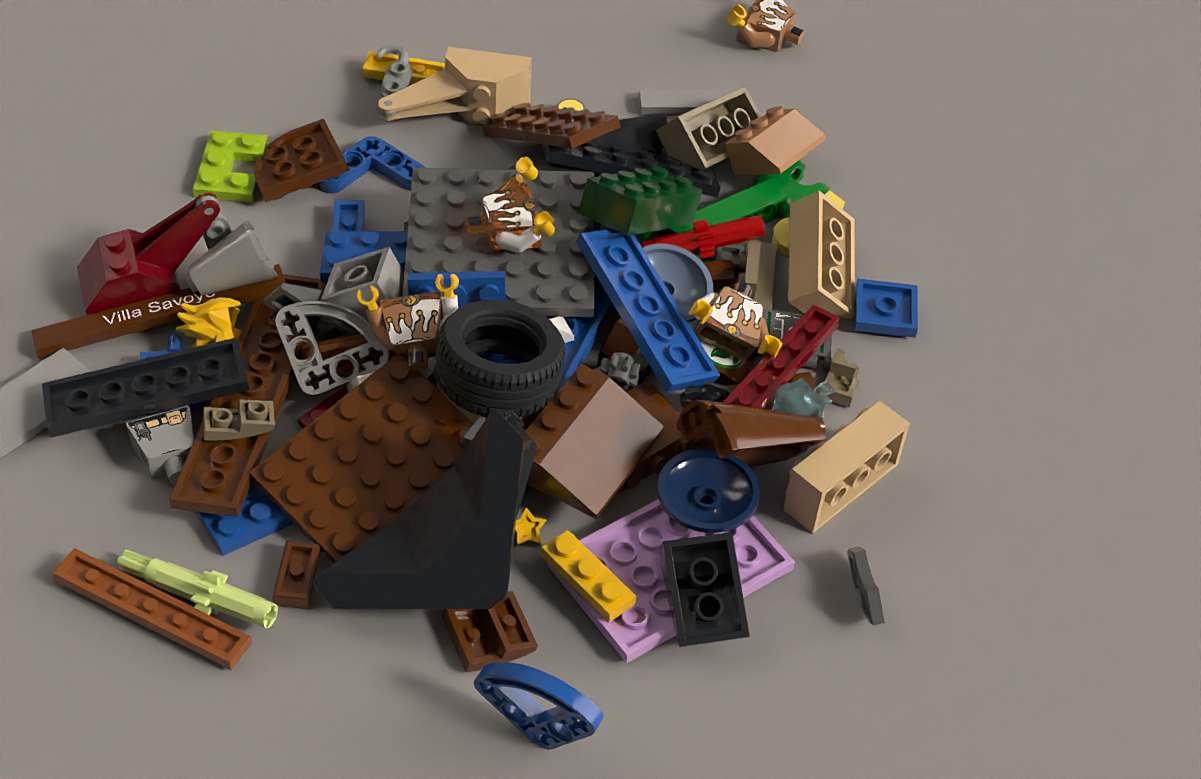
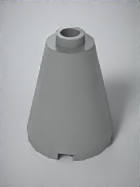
[185,220,278,295]

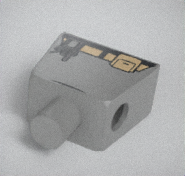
[126,406,194,485]

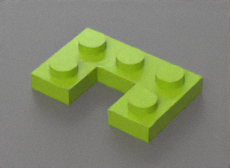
[193,130,269,203]

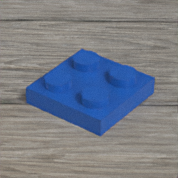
[854,278,918,338]

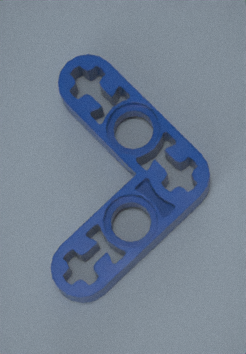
[318,136,426,194]

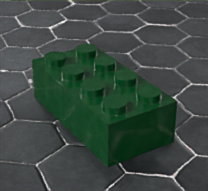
[578,166,702,236]

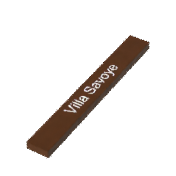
[31,264,286,358]

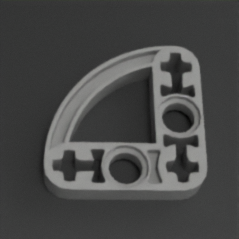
[275,301,391,396]

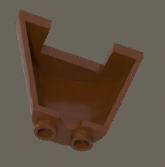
[675,400,826,468]

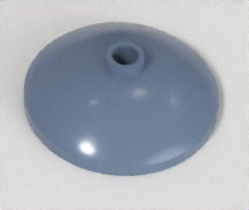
[643,244,713,323]

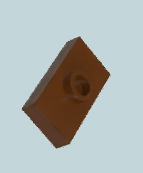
[272,541,321,608]

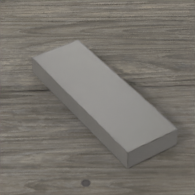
[639,89,723,115]

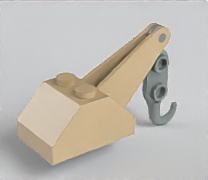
[376,45,532,124]

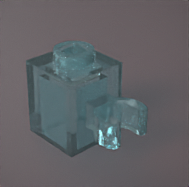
[773,378,835,418]

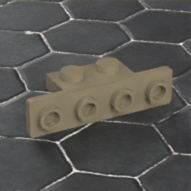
[738,240,776,310]

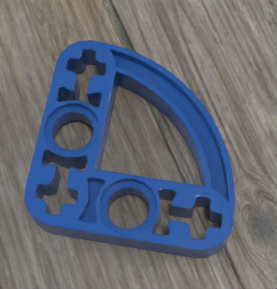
[474,662,604,750]

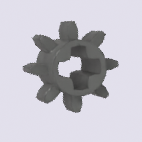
[600,352,640,392]

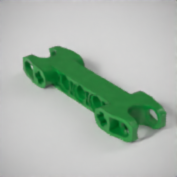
[638,160,830,262]

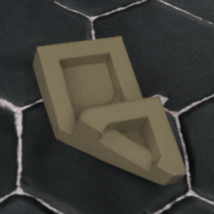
[820,348,859,407]

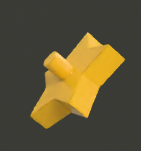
[515,507,547,546]

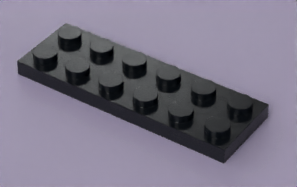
[543,140,721,198]
[42,337,250,438]

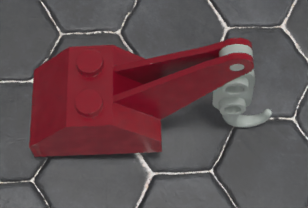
[77,193,232,315]

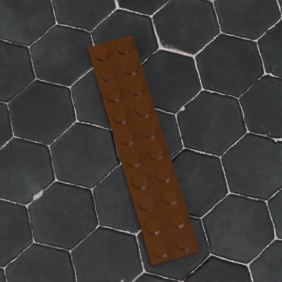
[169,274,327,517]

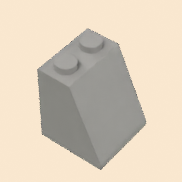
[321,247,404,331]

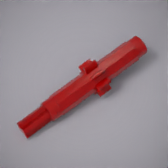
[640,215,765,259]

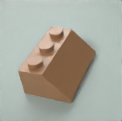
[725,106,826,175]

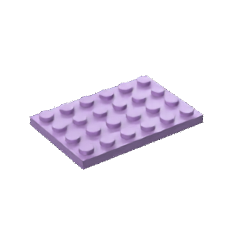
[547,499,795,663]

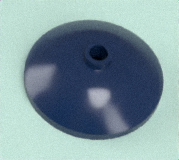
[657,448,760,533]

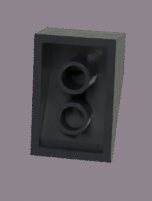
[658,532,750,648]

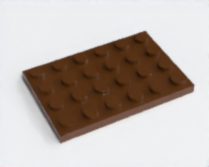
[249,353,473,564]

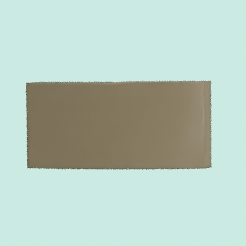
[202,399,275,441]

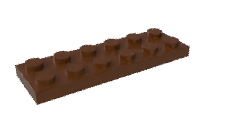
[482,103,621,149]

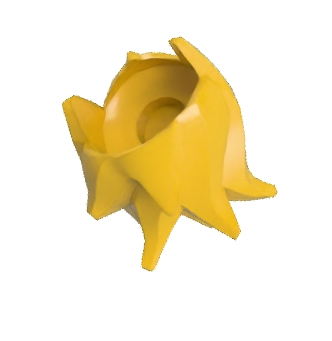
[176,298,242,348]

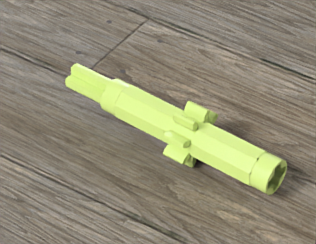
[117,549,278,628]

